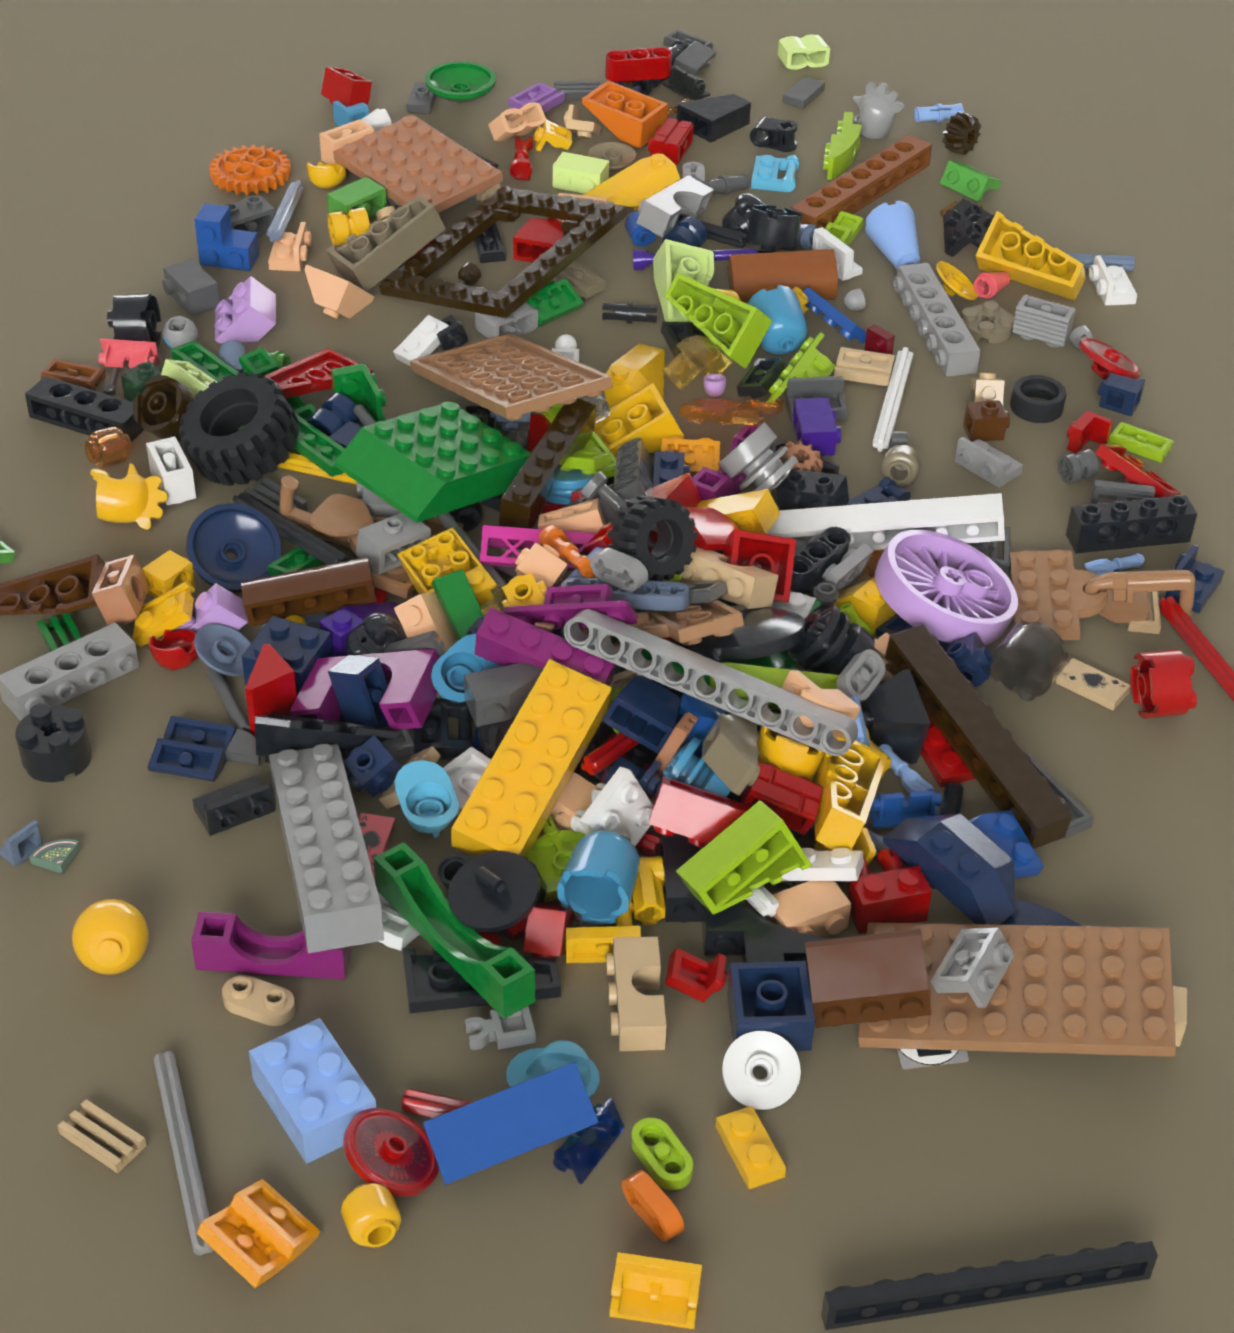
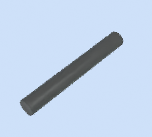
[205,666,251,734]

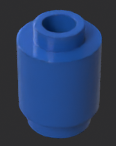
[625,211,656,247]

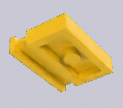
[132,581,195,647]

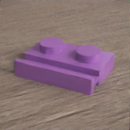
[508,82,565,113]

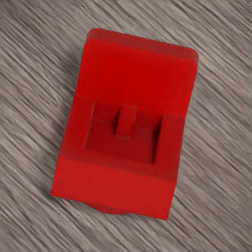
[1067,410,1112,453]
[664,948,728,1003]

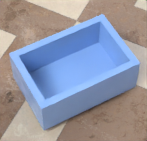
[249,1018,376,1164]

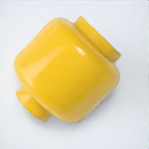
[341,1183,402,1248]

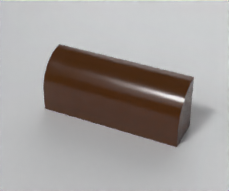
[241,557,377,627]

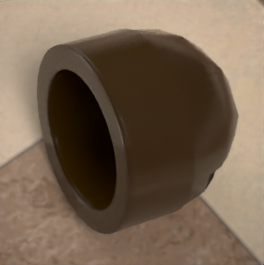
[458,262,482,286]

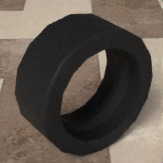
[1010,375,1067,423]

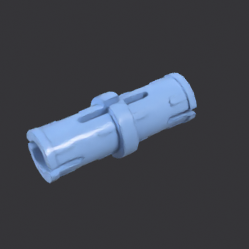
[914,103,964,123]

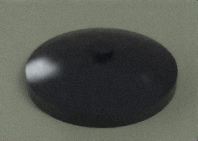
[673,605,806,661]

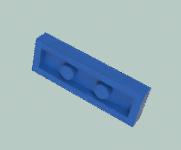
[804,287,866,343]

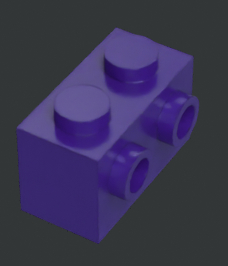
[792,398,841,457]

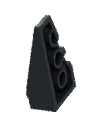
[255,712,401,763]

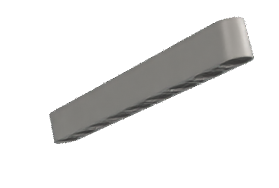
[564,609,858,756]

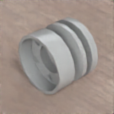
[718,422,798,492]

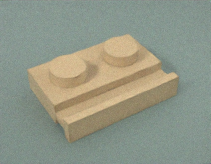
[834,347,895,386]

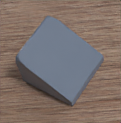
[0,820,43,867]

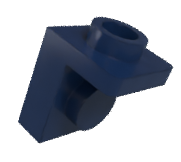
[602,756,662,796]

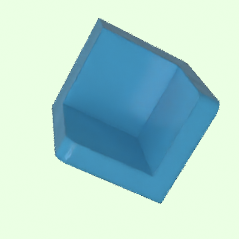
[333,100,369,126]

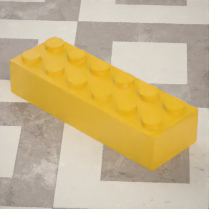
[451,659,612,859]

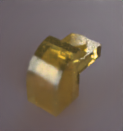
[662,335,732,390]

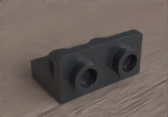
[192,776,275,836]

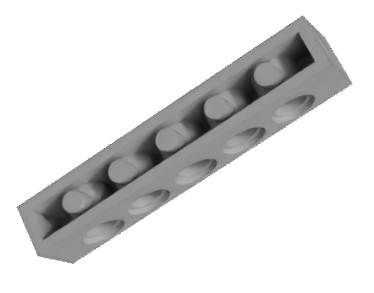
[893,263,981,377]

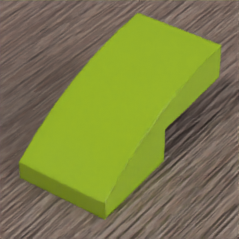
[825,211,864,246]

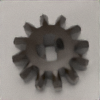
[942,112,981,155]

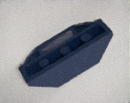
[882,814,1015,925]

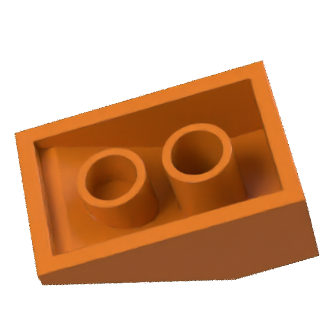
[582,80,668,148]

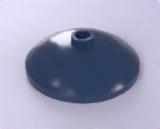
[186,503,281,592]

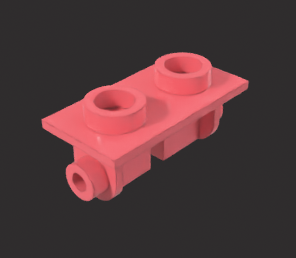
[98,338,160,370]

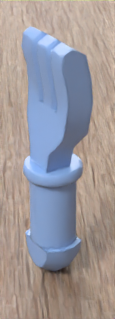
[1084,553,1145,576]
[879,744,934,793]

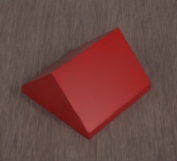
[245,644,297,737]

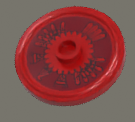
[1079,337,1141,380]
[343,1108,439,1197]

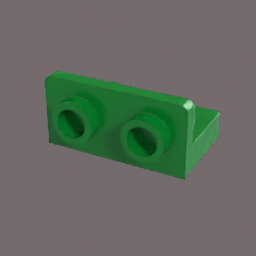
[526,278,584,327]

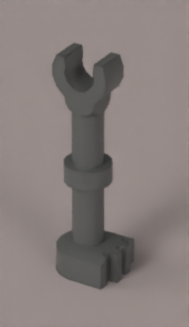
[581,471,658,548]

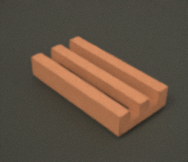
[653,712,699,777]

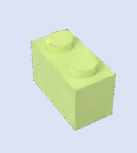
[553,152,609,194]

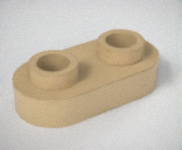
[222,975,296,1026]

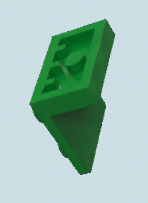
[331,363,386,422]

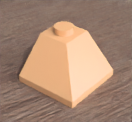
[304,265,374,319]

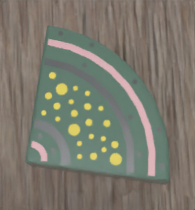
[29,839,81,874]

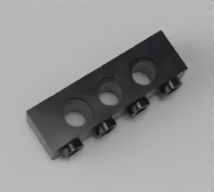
[25,376,145,447]
[1066,495,1197,554]

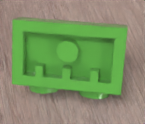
[940,160,1002,201]

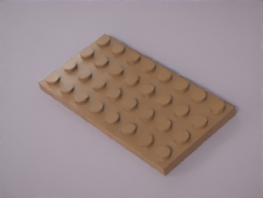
[410,333,613,420]
[858,922,1176,1057]

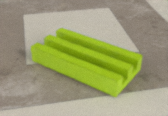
[1108,422,1174,463]

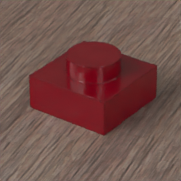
[864,324,895,355]

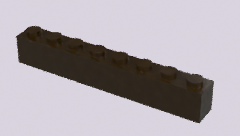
[885,624,1072,849]

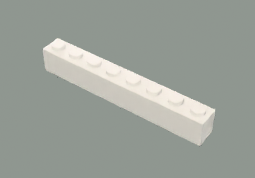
[767,493,1005,551]

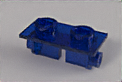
[553,1098,625,1184]

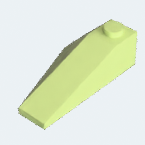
[653,239,715,322]

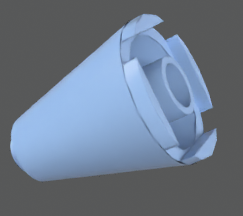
[865,201,920,270]

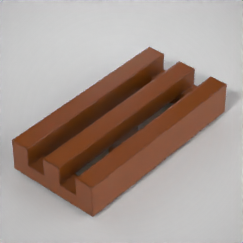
[41,359,106,391]

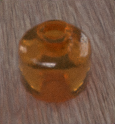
[85,427,132,468]

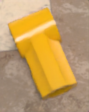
[632,856,666,925]

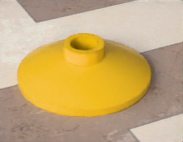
[936,261,978,300]

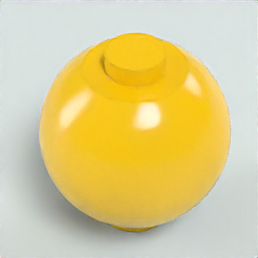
[72,899,149,975]

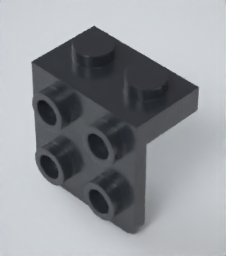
[943,198,995,257]

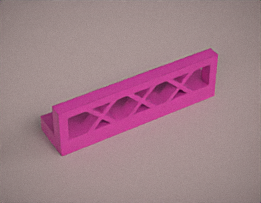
[480,525,596,571]

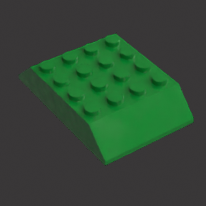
[335,401,531,523]

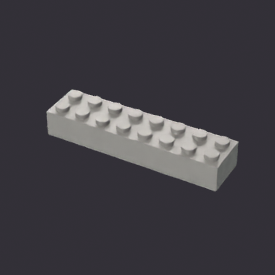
[269,744,384,954]

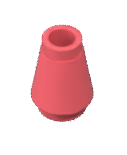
[974,271,1010,299]

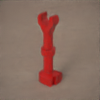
[509,136,533,181]

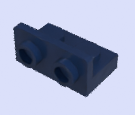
[1165,545,1224,613]

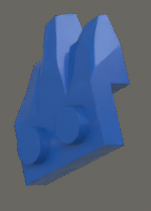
[970,810,1044,878]

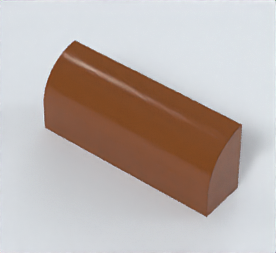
[727,249,838,303]

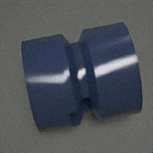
[661,216,707,248]
[307,393,359,437]

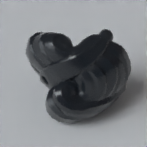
[722,193,765,235]
[346,613,407,656]

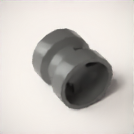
[1058,449,1099,484]

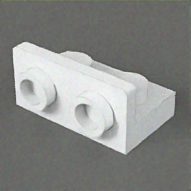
[812,227,863,281]
[1089,255,1137,305]

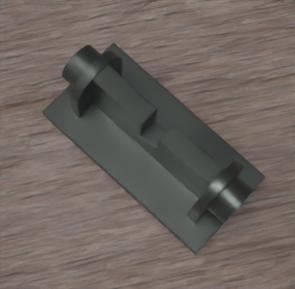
[662,66,710,101]

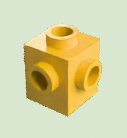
[501,572,547,607]

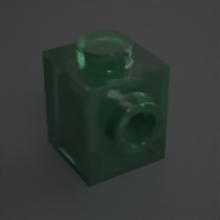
[121,361,162,402]

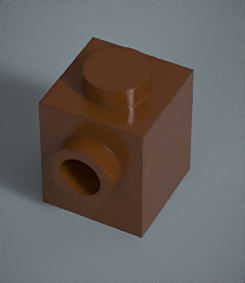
[963,400,1010,442]

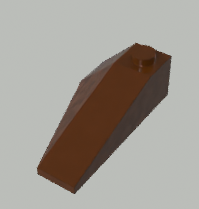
[0,554,105,615]

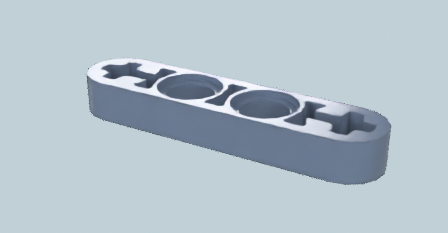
[561,577,689,611]

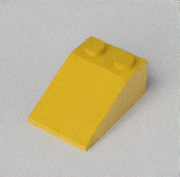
[594,383,685,459]

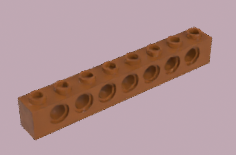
[790,134,932,229]

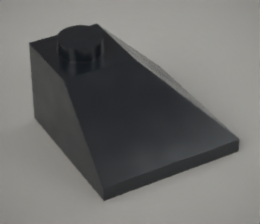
[861,669,931,764]

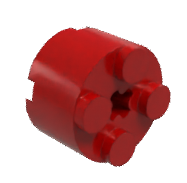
[1130,649,1197,719]

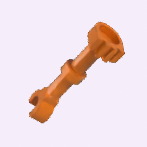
[539,525,596,578]

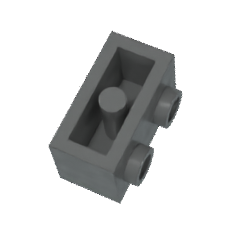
[224,195,275,237]
[162,259,219,316]

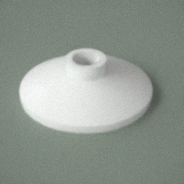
[722,1031,801,1110]

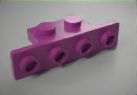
[503,584,638,630]

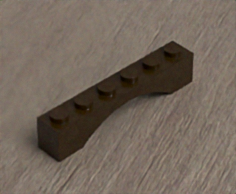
[499,399,597,529]

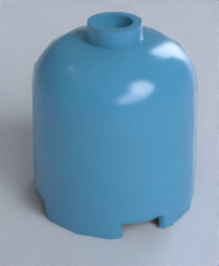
[747,285,808,356]
[557,830,640,925]

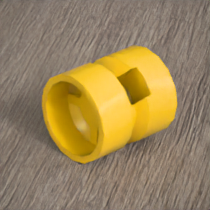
[327,208,370,247]

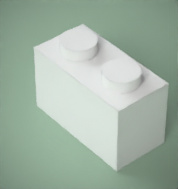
[146,437,196,506]

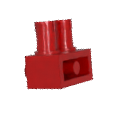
[848,848,932,934]

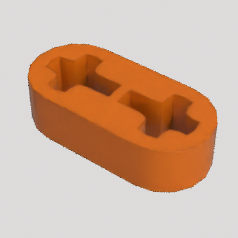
[621,1170,685,1242]

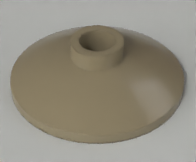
[588,142,636,171]

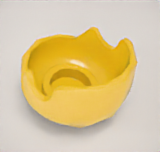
[307,162,346,189]

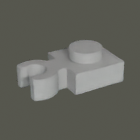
[465,1006,536,1050]

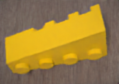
[975,211,1086,301]

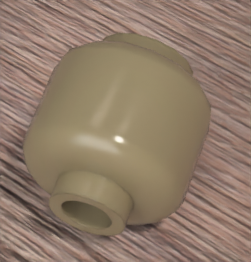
[881,445,921,487]

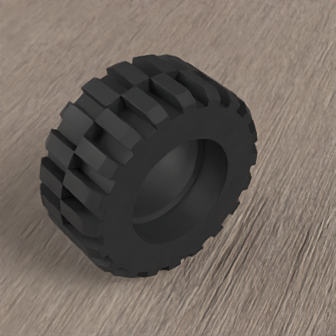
[179,373,299,486]

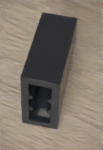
[677,94,751,143]

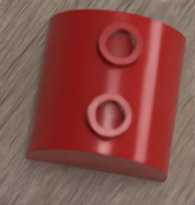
[723,530,796,603]

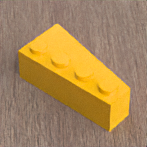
[812,737,888,851]

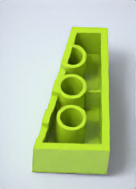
[664,272,773,369]

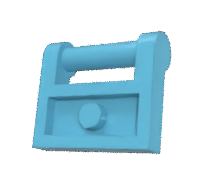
[751,155,800,192]

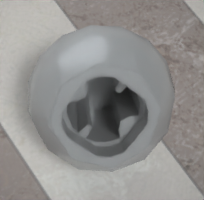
[163,316,198,348]

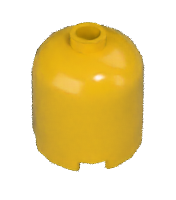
[757,726,825,782]

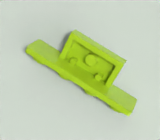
[766,332,836,406]

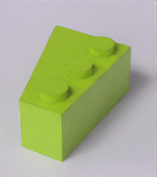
[676,800,812,915]

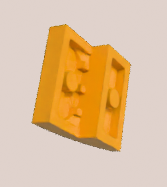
[196,1179,321,1288]

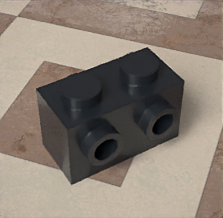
[777,469,849,510]

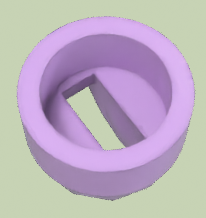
[704,374,726,397]

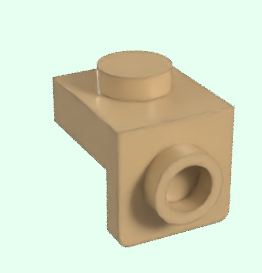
[564,105,601,139]
[971,372,1005,406]

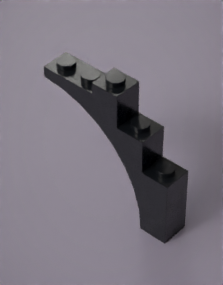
[661,833,828,977]

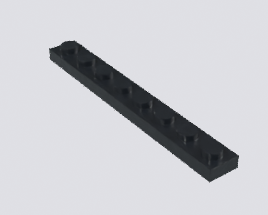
[821,1241,1158,1330]

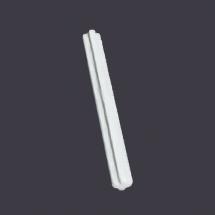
[872,347,914,452]

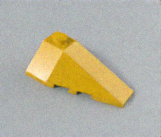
[601,344,665,409]

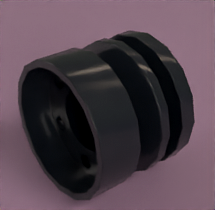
[787,602,875,675]

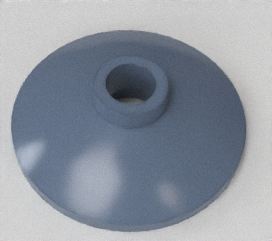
[194,624,251,676]

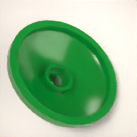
[425,61,496,103]

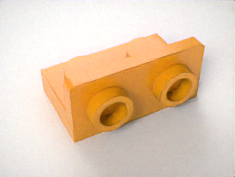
[661,436,720,477]

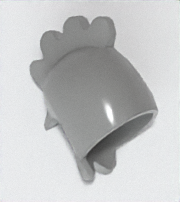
[852,82,904,139]

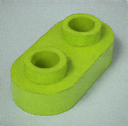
[631,1118,693,1190]

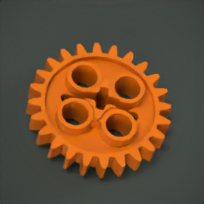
[209,144,291,196]

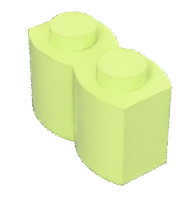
[777,34,830,70]

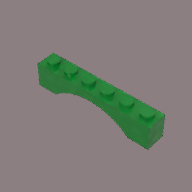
[373,842,535,1019]

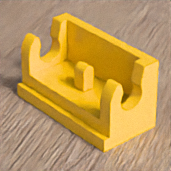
[609,1252,702,1329]

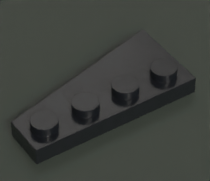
[402,948,561,1013]

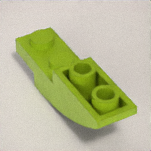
[823,112,862,180]

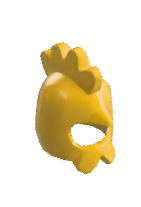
[90,463,168,531]

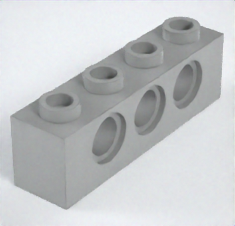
[0,622,139,721]

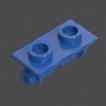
[869,789,941,829]

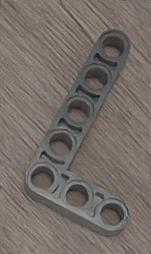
[563,438,654,524]

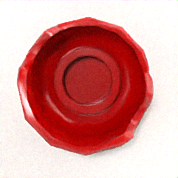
[148,629,199,671]

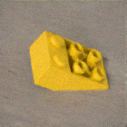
[397,527,502,617]

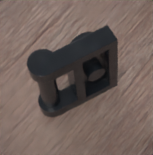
[414,700,475,758]

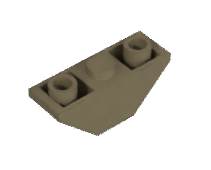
[702,714,760,796]

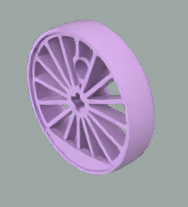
[875,530,1018,646]

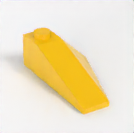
[583,153,681,211]
[834,577,897,638]

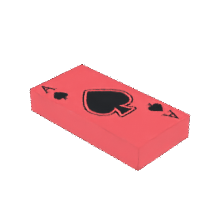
[358,813,396,877]

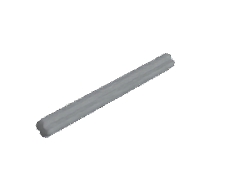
[154,1051,214,1256]

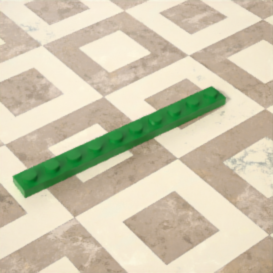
[170,340,345,477]

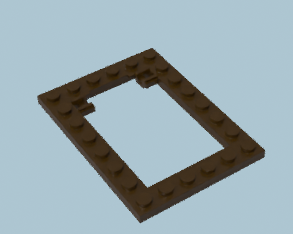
[379,186,627,318]

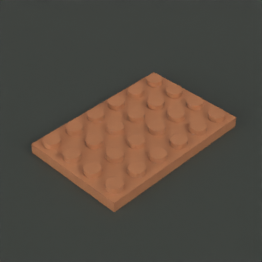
[333,114,503,213]

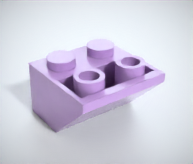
[214,276,276,343]

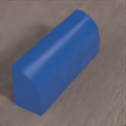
[423,1062,599,1185]

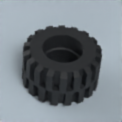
[608,496,698,581]

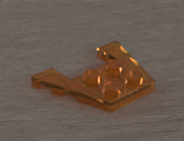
[680,399,783,426]

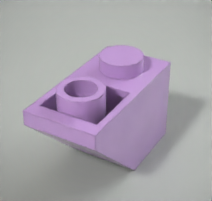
[175,583,248,633]

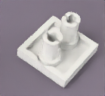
[571,767,653,846]

